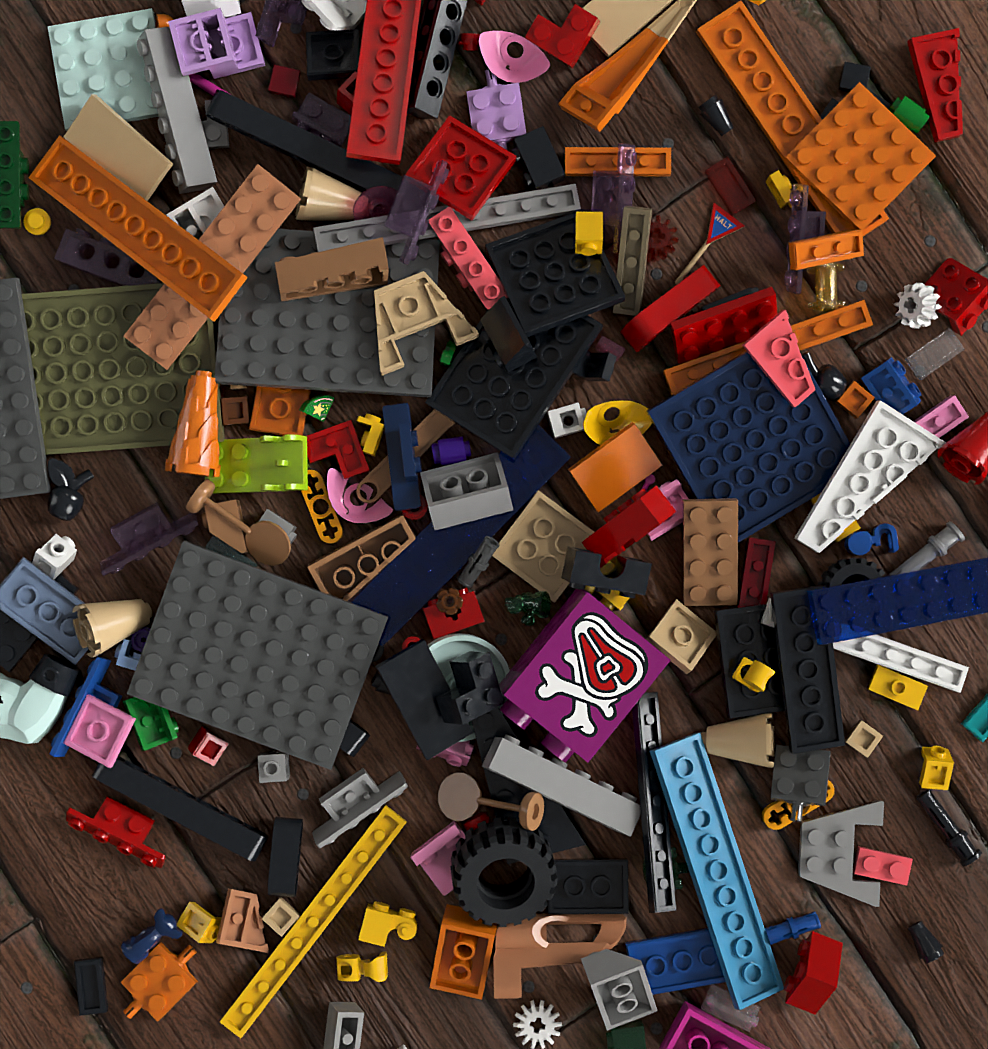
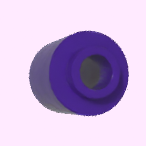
[432,436,471,466]

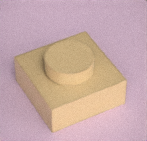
[845,719,883,758]
[262,897,301,937]

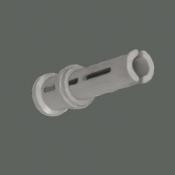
[889,521,965,587]

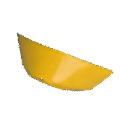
[583,400,652,445]

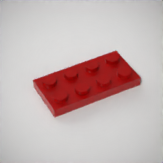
[670,286,778,364]

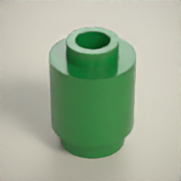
[889,96,930,134]

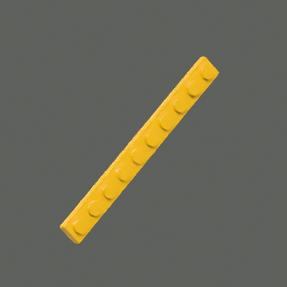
[220,805,407,1039]

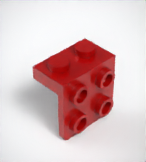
[925,258,988,336]

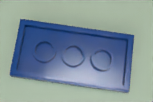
[625,928,726,995]

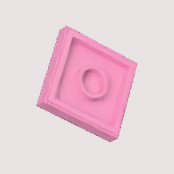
[63,695,136,768]

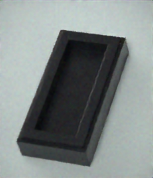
[74,956,108,1016]

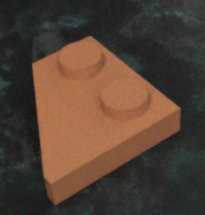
[216,888,269,953]

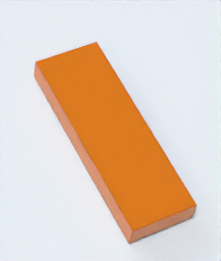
[788,229,864,270]

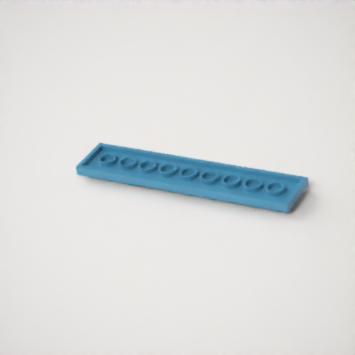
[650,733,784,1010]

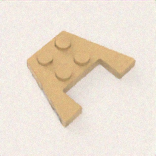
[374,271,479,376]

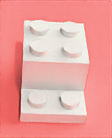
[166,187,224,240]

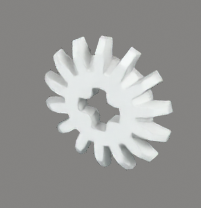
[513,1000,562,1049]

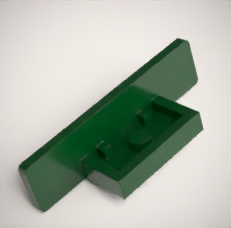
[0,121,29,229]

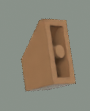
[202,499,250,554]

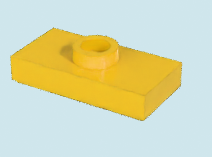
[867,665,928,710]

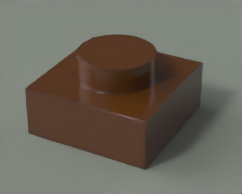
[220,396,249,425]

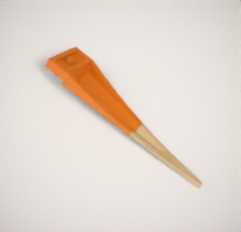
[558,0,697,132]

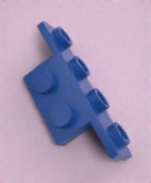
[50,657,122,757]

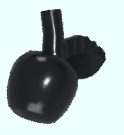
[801,351,847,401]
[47,458,94,521]

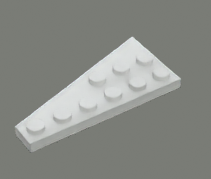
[794,400,946,553]

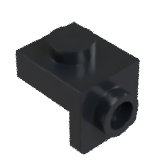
[573,351,617,382]

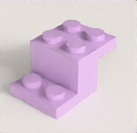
[168,8,265,79]

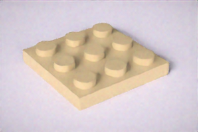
[492,490,594,603]

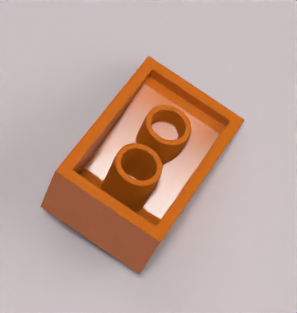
[430,904,498,1000]

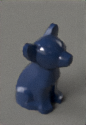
[121,908,183,964]

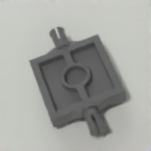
[771,745,831,822]

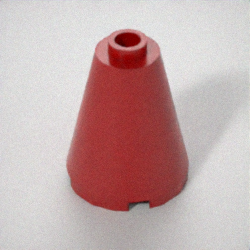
[937,412,988,485]

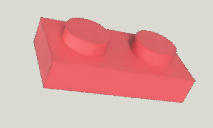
[853,846,913,885]

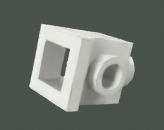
[547,403,587,439]
[32,534,77,579]

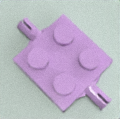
[466,69,526,150]

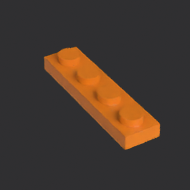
[564,147,671,177]

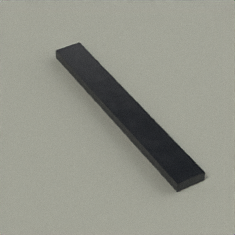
[632,692,676,913]

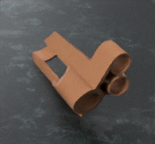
[493,914,626,999]

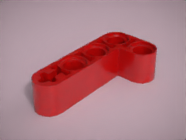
[620,265,721,353]

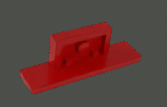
[66,797,166,868]

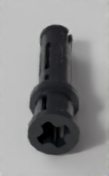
[916,789,982,867]

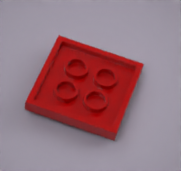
[405,115,516,220]

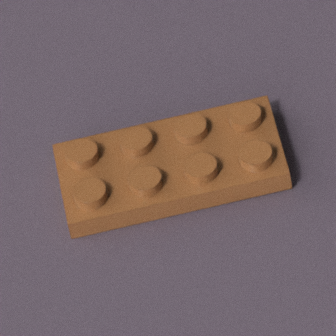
[683,498,738,606]

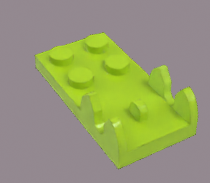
[205,434,308,494]

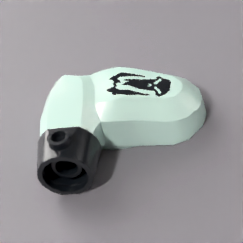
[0,653,80,744]

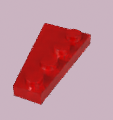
[907,28,963,143]

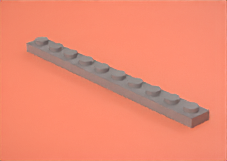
[313,184,581,252]

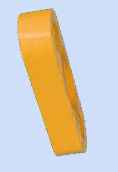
[301,470,343,544]
[762,780,834,830]

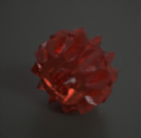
[647,215,679,261]

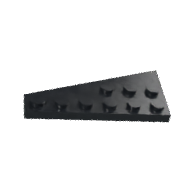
[472,707,586,864]

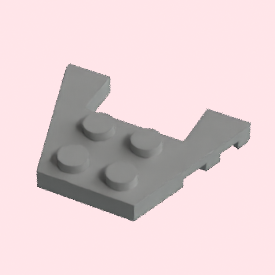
[798,800,884,907]

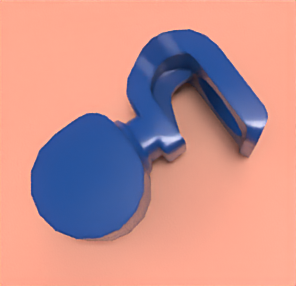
[844,523,899,555]

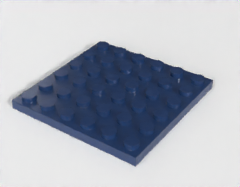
[646,351,850,542]

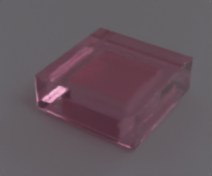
[596,336,625,361]

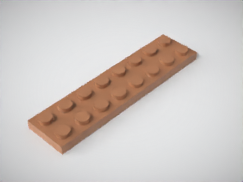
[124,164,301,370]

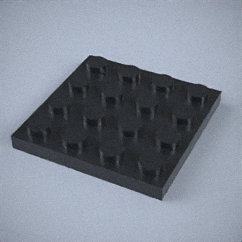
[485,209,625,337]
[714,604,785,718]

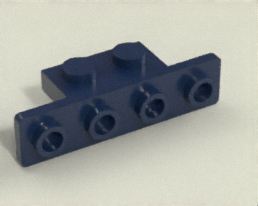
[382,403,422,511]

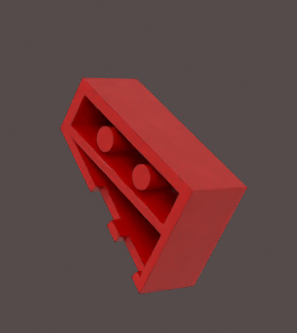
[581,485,677,568]

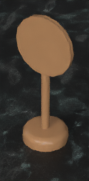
[186,479,291,566]
[438,773,544,831]

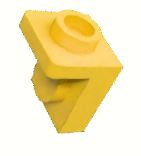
[765,170,808,209]
[357,413,385,457]
[919,746,954,790]
[177,902,222,943]

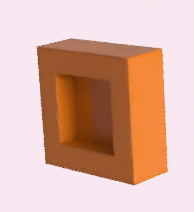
[836,381,875,419]

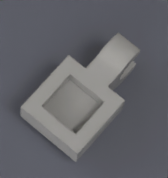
[201,100,229,149]

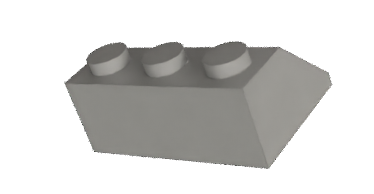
[420,452,513,530]
[581,949,658,1031]

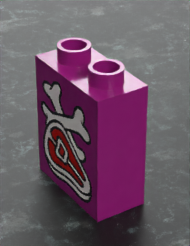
[499,589,671,763]

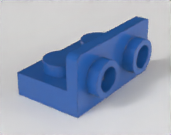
[861,357,921,415]

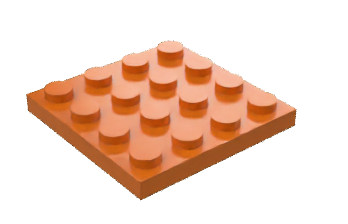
[784,82,936,231]

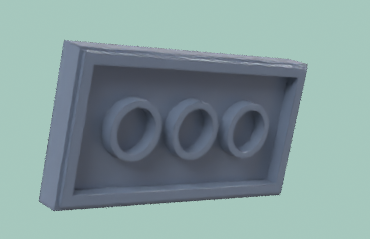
[0,557,89,665]

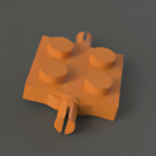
[121,942,198,1022]

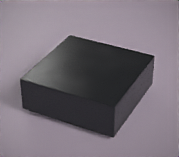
[838,61,871,92]

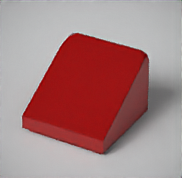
[188,726,229,766]

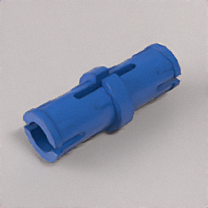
[765,911,821,945]

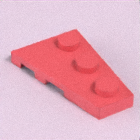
[742,309,816,407]

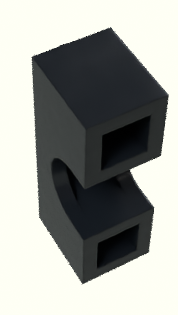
[561,546,652,598]

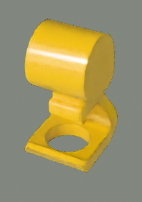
[732,657,775,693]
[336,951,388,982]

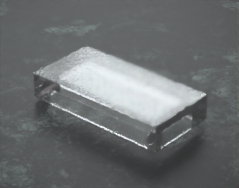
[905,328,965,380]

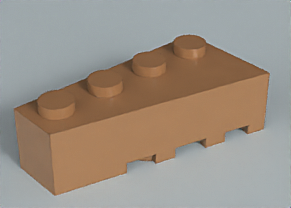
[275,237,389,301]
[307,513,416,601]

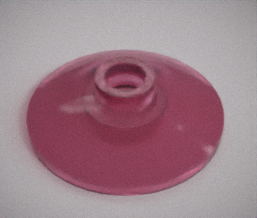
[353,186,406,221]

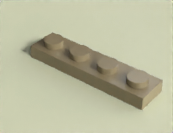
[613,205,652,316]

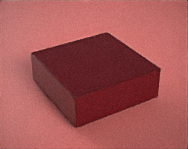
[268,65,301,98]

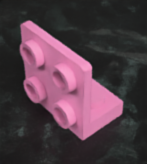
[410,821,465,896]

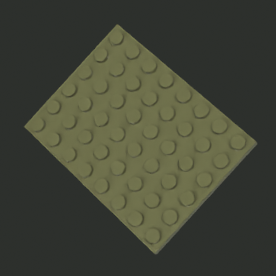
[22,283,225,455]

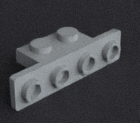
[312,768,408,849]

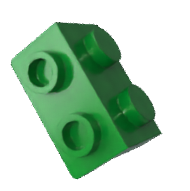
[123,697,178,752]

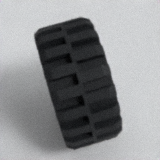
[450,817,557,927]

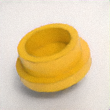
[24,208,51,235]

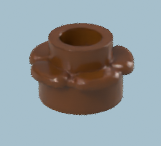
[436,588,463,615]

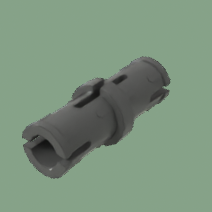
[458,536,500,588]

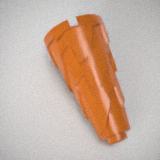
[165,370,221,477]

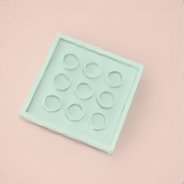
[48,8,159,131]

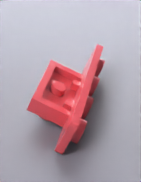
[428,207,507,310]

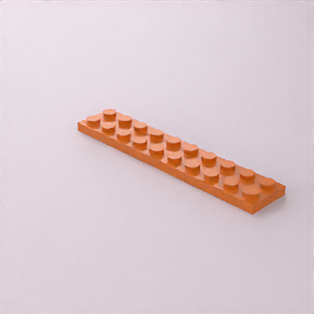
[696,0,889,237]
[28,135,248,322]

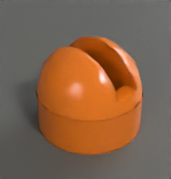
[156,14,174,28]

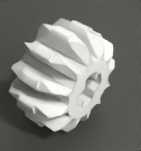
[894,283,941,329]

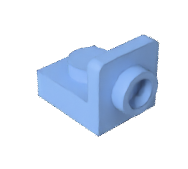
[115,638,141,671]

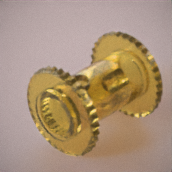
[807,263,846,311]

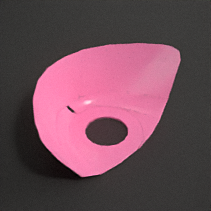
[479,31,550,83]
[327,468,393,523]

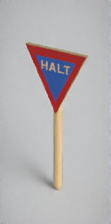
[675,203,745,285]

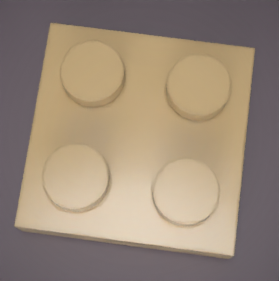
[646,599,717,674]

